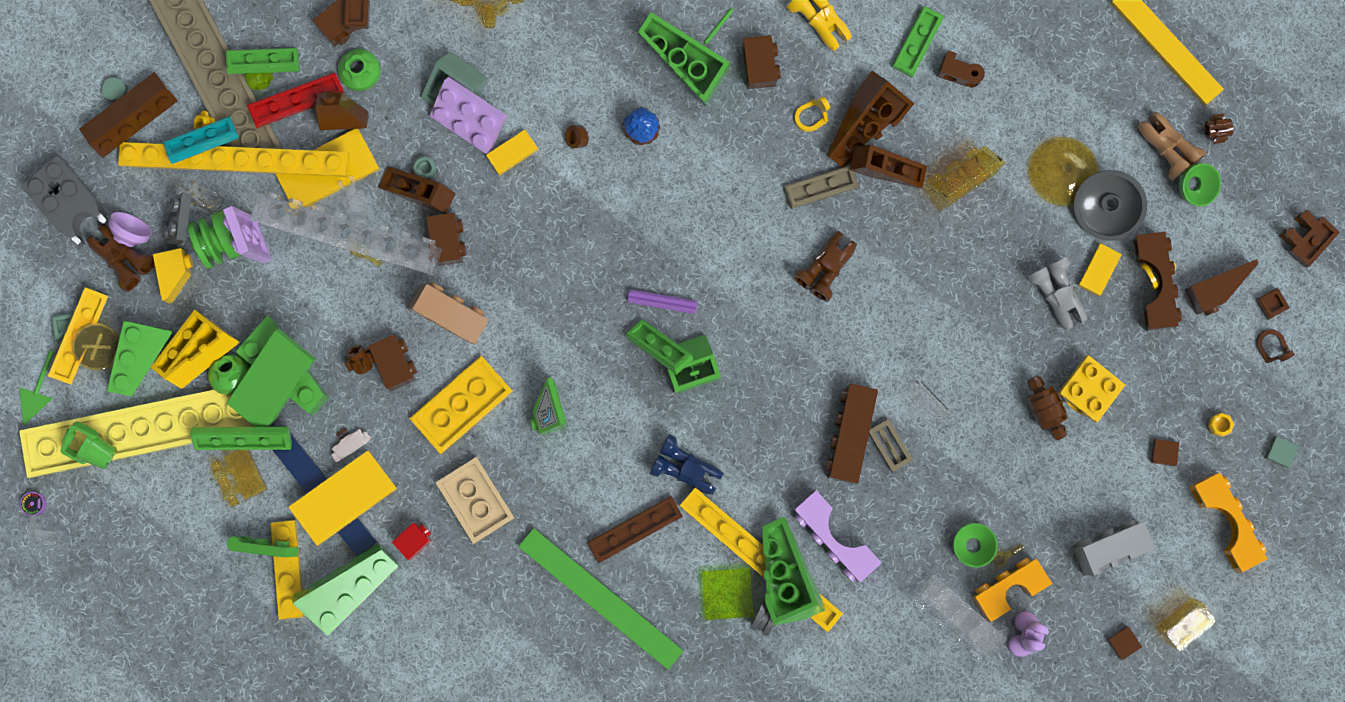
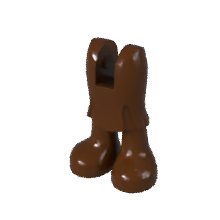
[86,224,155,292]
[792,231,857,302]

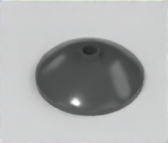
[1074,170,1147,241]

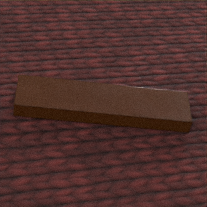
[587,496,683,564]

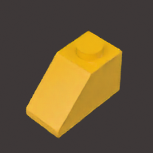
[153,248,193,304]

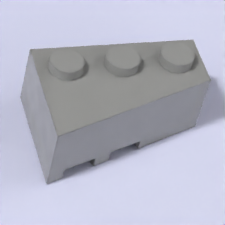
[1072,519,1156,576]

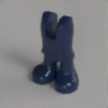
[649,434,724,495]

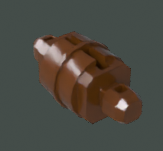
[1027,375,1068,440]

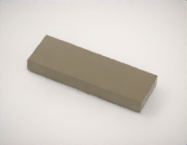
[784,165,859,209]

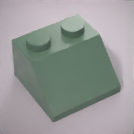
[421,52,488,106]

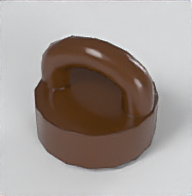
[565,125,589,149]

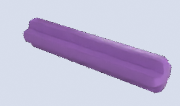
[627,289,697,314]

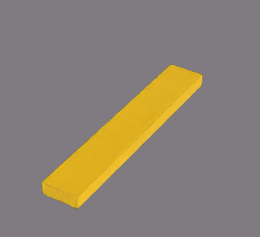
[1110,0,1224,106]

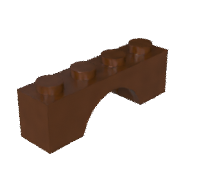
[1133,231,1182,331]

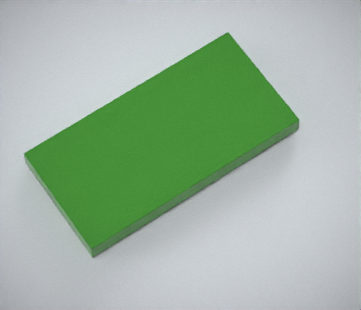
[226,329,316,427]

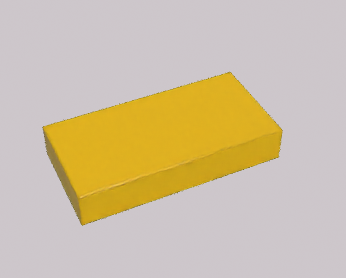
[486,130,538,176]
[1078,243,1122,296]

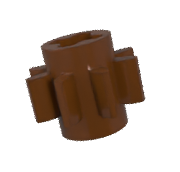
[1204,113,1233,144]
[344,345,375,374]

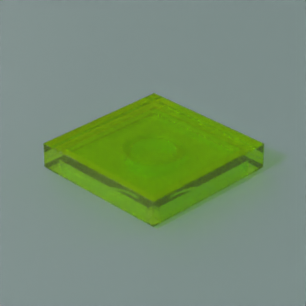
[702,568,754,620]

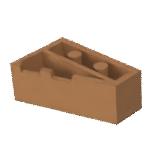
[406,282,489,345]

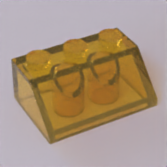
[924,146,1006,212]

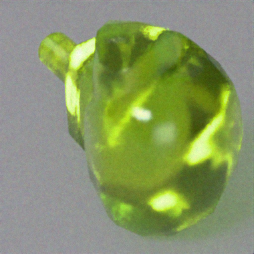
[245,72,275,91]

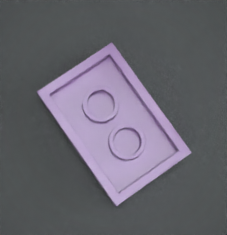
[430,77,507,154]
[223,206,272,264]

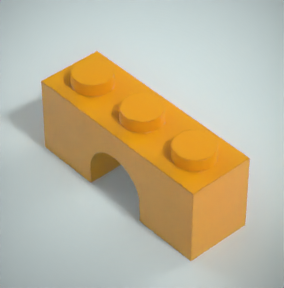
[972,557,1052,622]

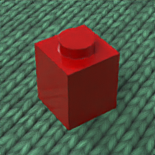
[392,523,432,560]

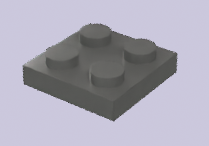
[162,192,192,246]

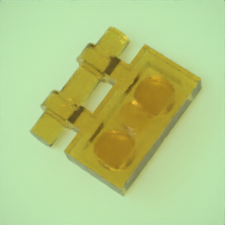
[211,450,268,508]

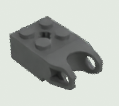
[21,155,109,247]

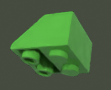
[666,335,721,395]

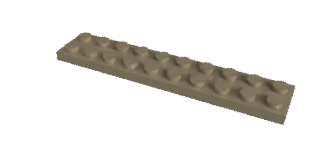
[149,0,283,173]

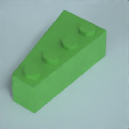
[638,12,731,106]

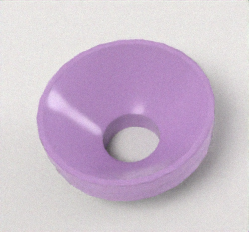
[108,212,152,247]

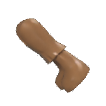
[1137,111,1207,182]

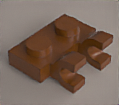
[1279,210,1340,268]

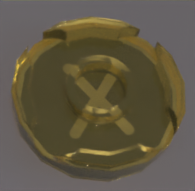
[72,323,120,370]

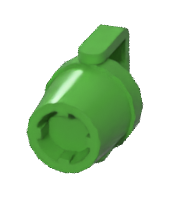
[60,421,117,469]

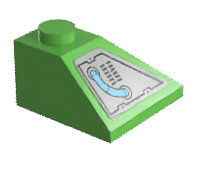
[530,377,568,435]

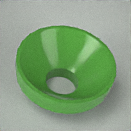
[338,49,381,91]
[1179,163,1221,207]
[208,354,251,395]
[953,523,998,568]

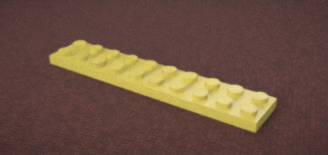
[19,390,254,478]

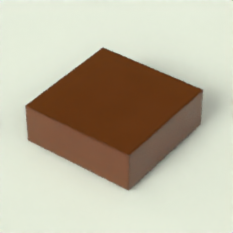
[1255,288,1290,320]
[1151,439,1180,466]
[1107,626,1142,660]

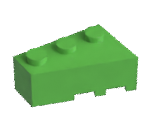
[107,320,173,397]

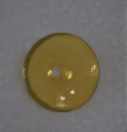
[1028,137,1099,206]

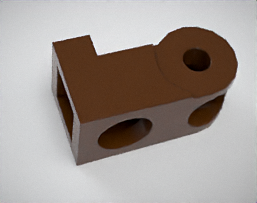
[937,50,985,88]

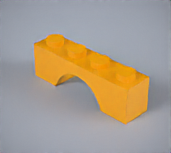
[1189,473,1268,573]

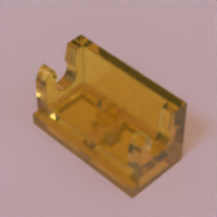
[1155,598,1217,652]

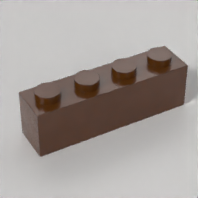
[79,72,178,158]
[825,383,878,485]

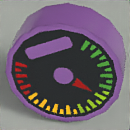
[20,492,47,516]

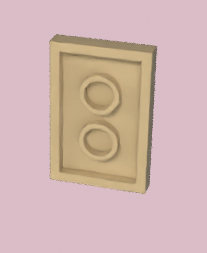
[436,457,515,544]

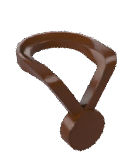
[1256,330,1295,363]

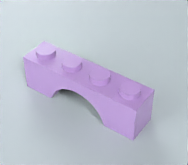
[793,490,881,583]

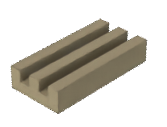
[869,419,913,472]

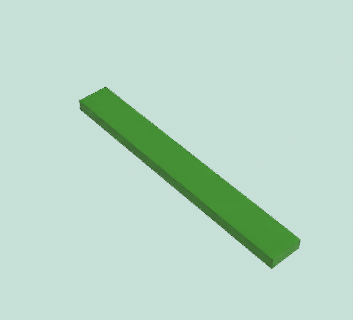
[519,528,684,670]

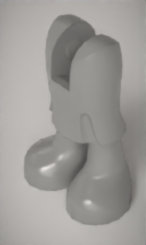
[1027,256,1087,330]

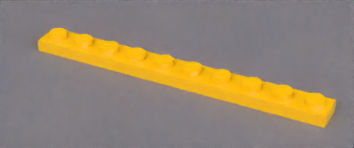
[118,142,350,177]

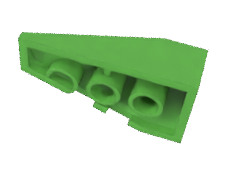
[762,517,826,625]

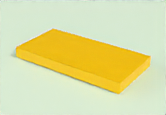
[276,129,380,213]
[409,356,513,454]
[288,451,397,547]

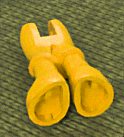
[786,0,852,52]

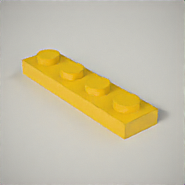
[48,287,108,384]
[271,520,304,620]

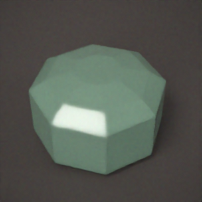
[412,156,437,179]

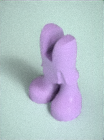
[1008,611,1049,657]

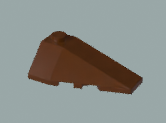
[827,71,914,167]

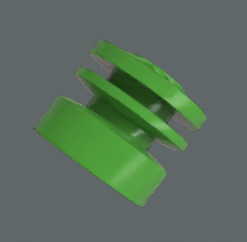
[188,208,242,269]

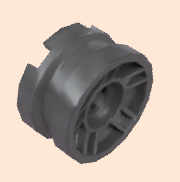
[750,598,774,637]

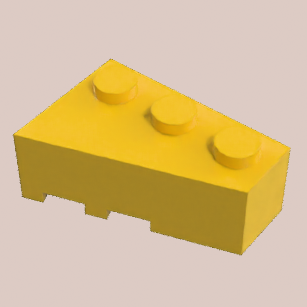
[150,309,240,389]

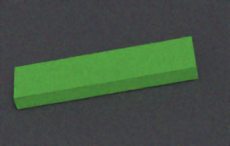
[190,427,292,450]

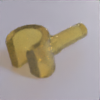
[349,241,382,267]
[994,544,1024,567]

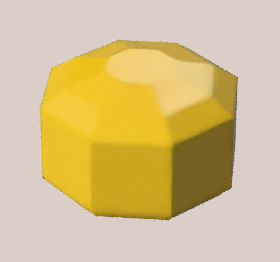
[1208,413,1234,437]

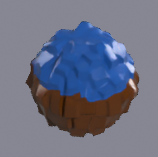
[621,107,660,145]

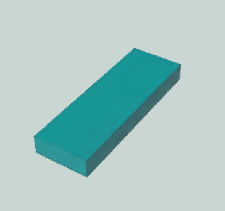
[163,116,239,164]

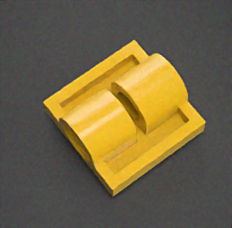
[1058,355,1125,423]

